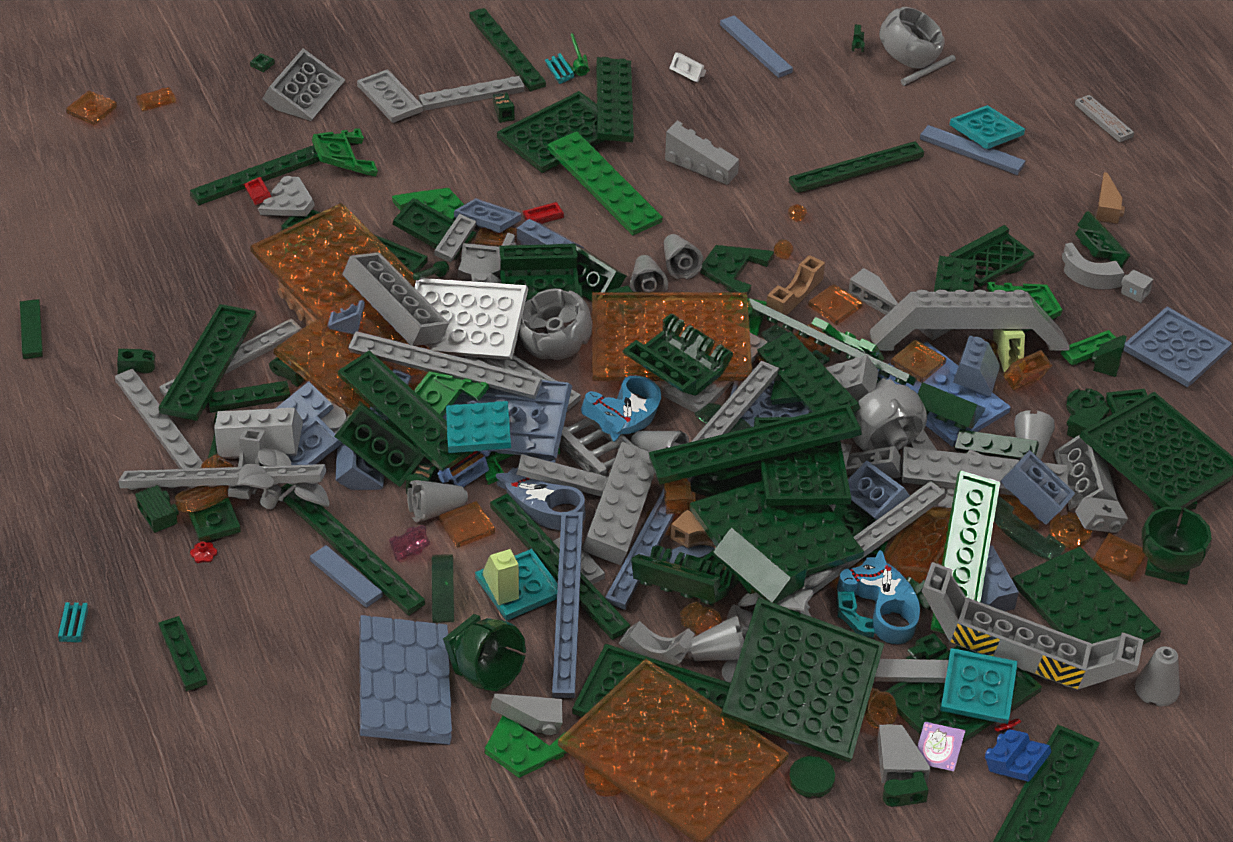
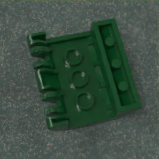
[499,244,582,302]
[623,314,733,396]
[631,545,736,604]

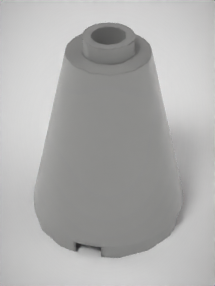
[663,234,703,279]
[630,255,668,302]
[1014,410,1055,460]
[630,431,689,452]
[407,480,468,522]
[687,616,744,661]
[1135,646,1180,707]

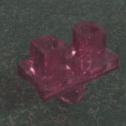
[389,525,430,561]

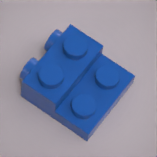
[985,729,1051,782]

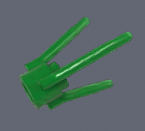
[565,33,590,76]

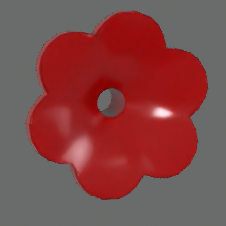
[190,542,218,563]
[994,718,1021,732]

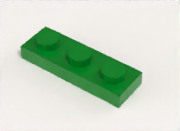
[1060,330,1116,365]

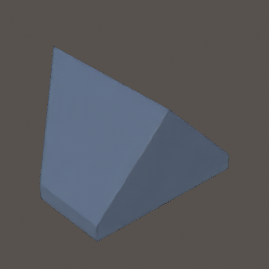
[327,300,365,334]

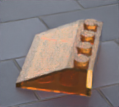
[884,507,951,584]

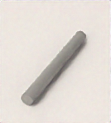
[901,55,956,86]

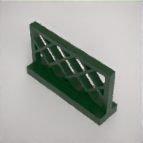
[949,225,1035,287]

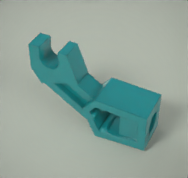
[836,591,875,638]

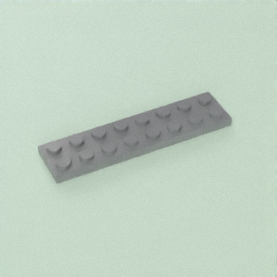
[902,447,1068,495]

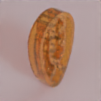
[175,485,230,512]

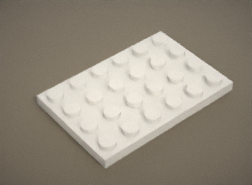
[401,278,528,360]

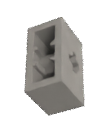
[1075,496,1128,533]

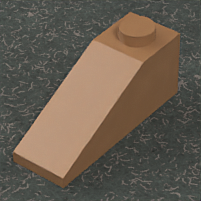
[1096,172,1125,224]

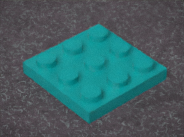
[949,105,1025,149]
[446,401,511,453]
[475,549,558,621]
[940,648,1018,724]

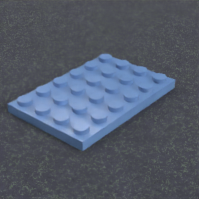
[878,342,1010,447]

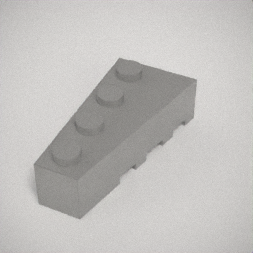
[665,120,739,185]

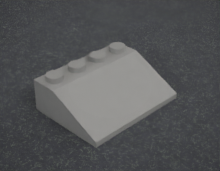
[262,48,345,121]

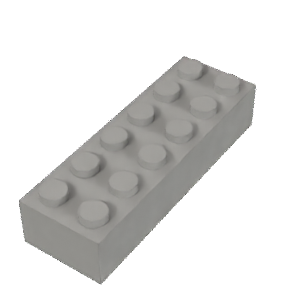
[342,252,449,346]
[582,442,655,565]

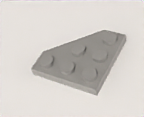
[258,176,315,216]

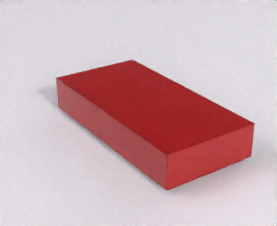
[244,177,272,205]
[523,202,564,224]

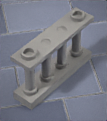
[559,417,638,476]

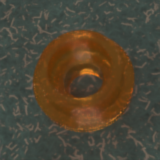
[788,204,807,221]

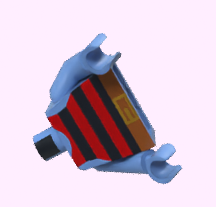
[438,450,495,487]

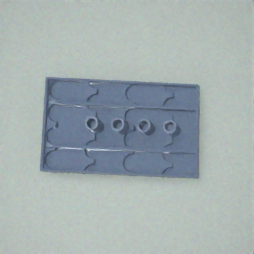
[443,380,572,459]
[359,615,452,745]

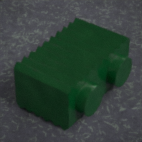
[135,485,179,533]

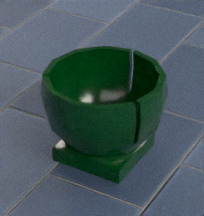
[1141,507,1212,585]
[443,614,526,692]

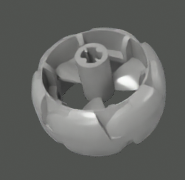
[879,7,945,69]
[518,288,593,360]
[853,384,927,451]

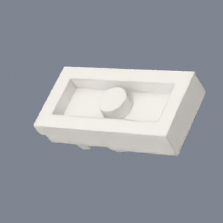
[670,52,706,82]

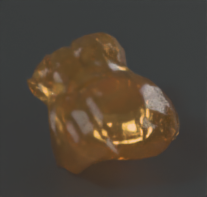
[680,602,722,636]
[864,687,898,730]

